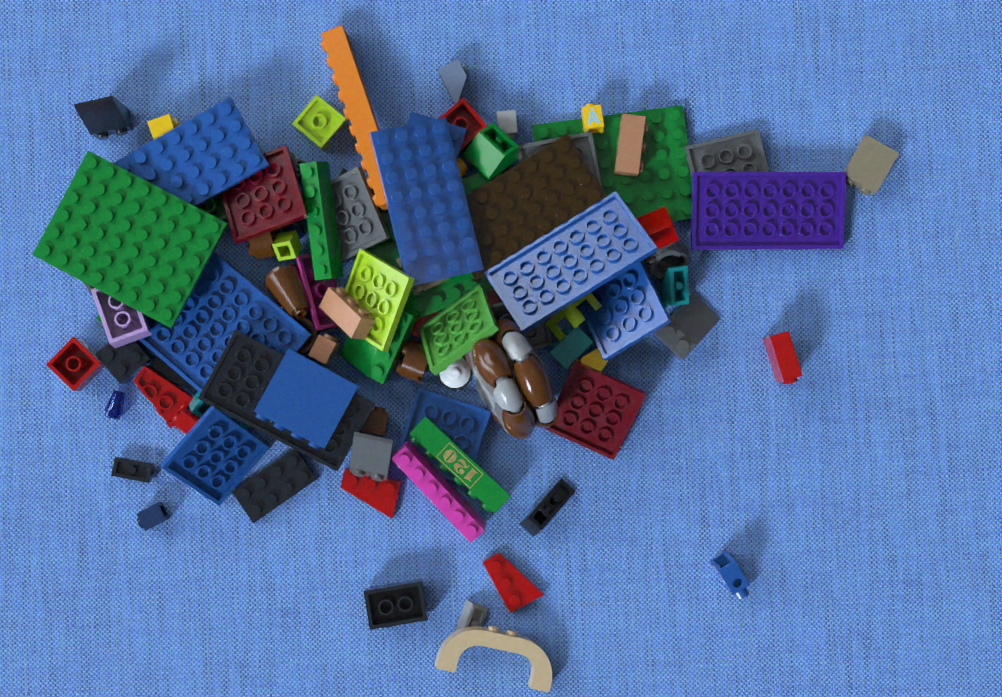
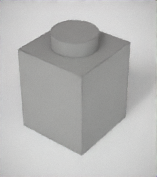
[496,110,518,139]

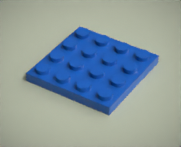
[579,261,672,361]
[398,387,491,480]
[160,406,270,506]

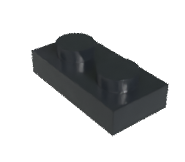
[111,457,154,483]

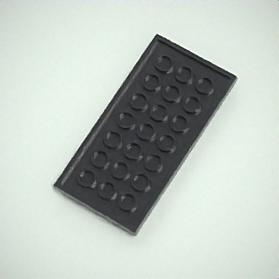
[198,329,375,472]

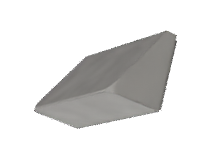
[455,600,488,631]

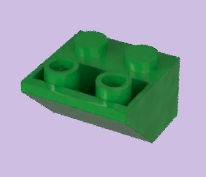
[463,122,519,180]

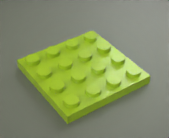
[345,249,414,352]

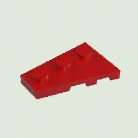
[340,468,401,519]

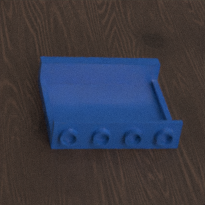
[254,348,358,450]

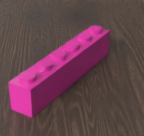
[391,440,487,543]

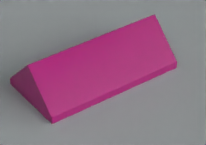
[296,253,339,332]

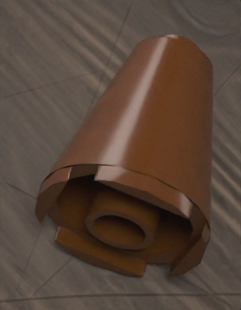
[264,264,309,318]

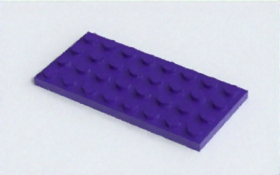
[691,172,846,250]

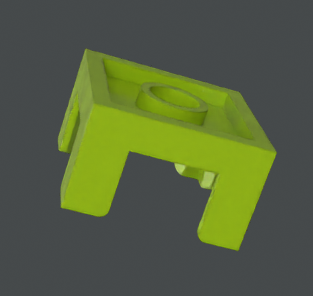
[292,94,348,152]
[545,292,602,341]

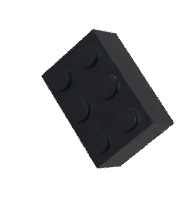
[363,578,429,630]

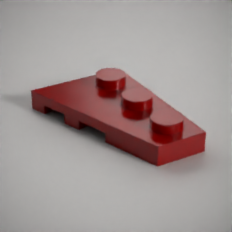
[133,364,193,429]
[483,552,544,613]

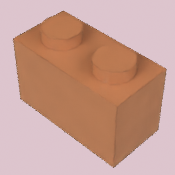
[308,333,340,365]

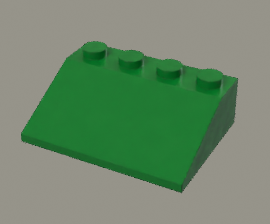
[340,305,420,384]

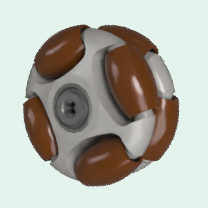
[465,319,559,440]

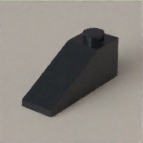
[519,479,575,537]

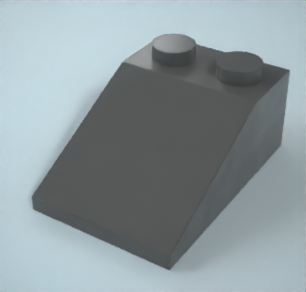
[653,293,720,360]
[349,432,393,481]

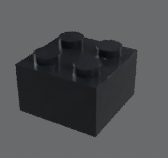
[95,340,154,384]

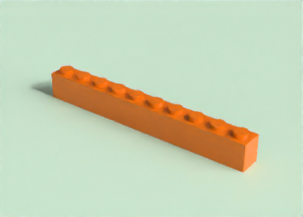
[320,25,388,211]

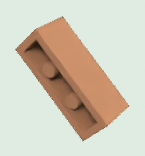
[614,114,648,177]
[319,286,375,339]

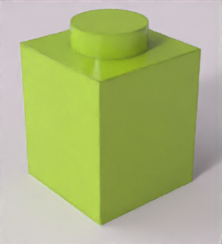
[272,230,302,261]

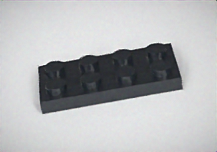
[232,449,317,523]

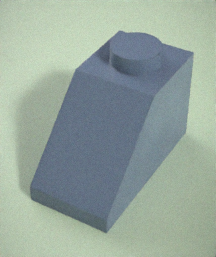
[438,59,469,105]

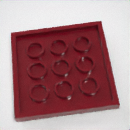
[221,145,309,244]
[544,361,647,460]

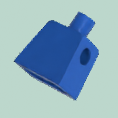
[710,551,749,599]

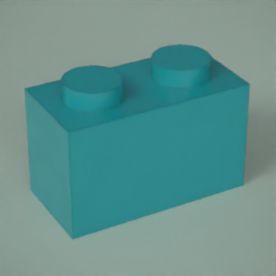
[549,326,593,370]

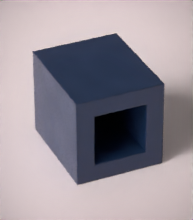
[136,502,170,531]

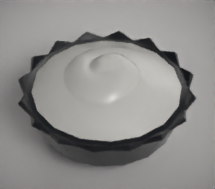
[437,356,473,391]

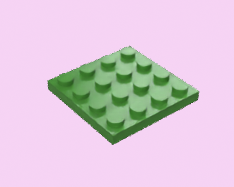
[419,283,499,376]

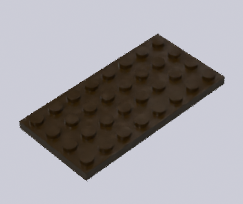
[466,134,607,282]

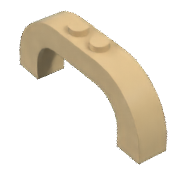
[435,625,552,693]

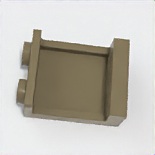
[843,135,899,196]

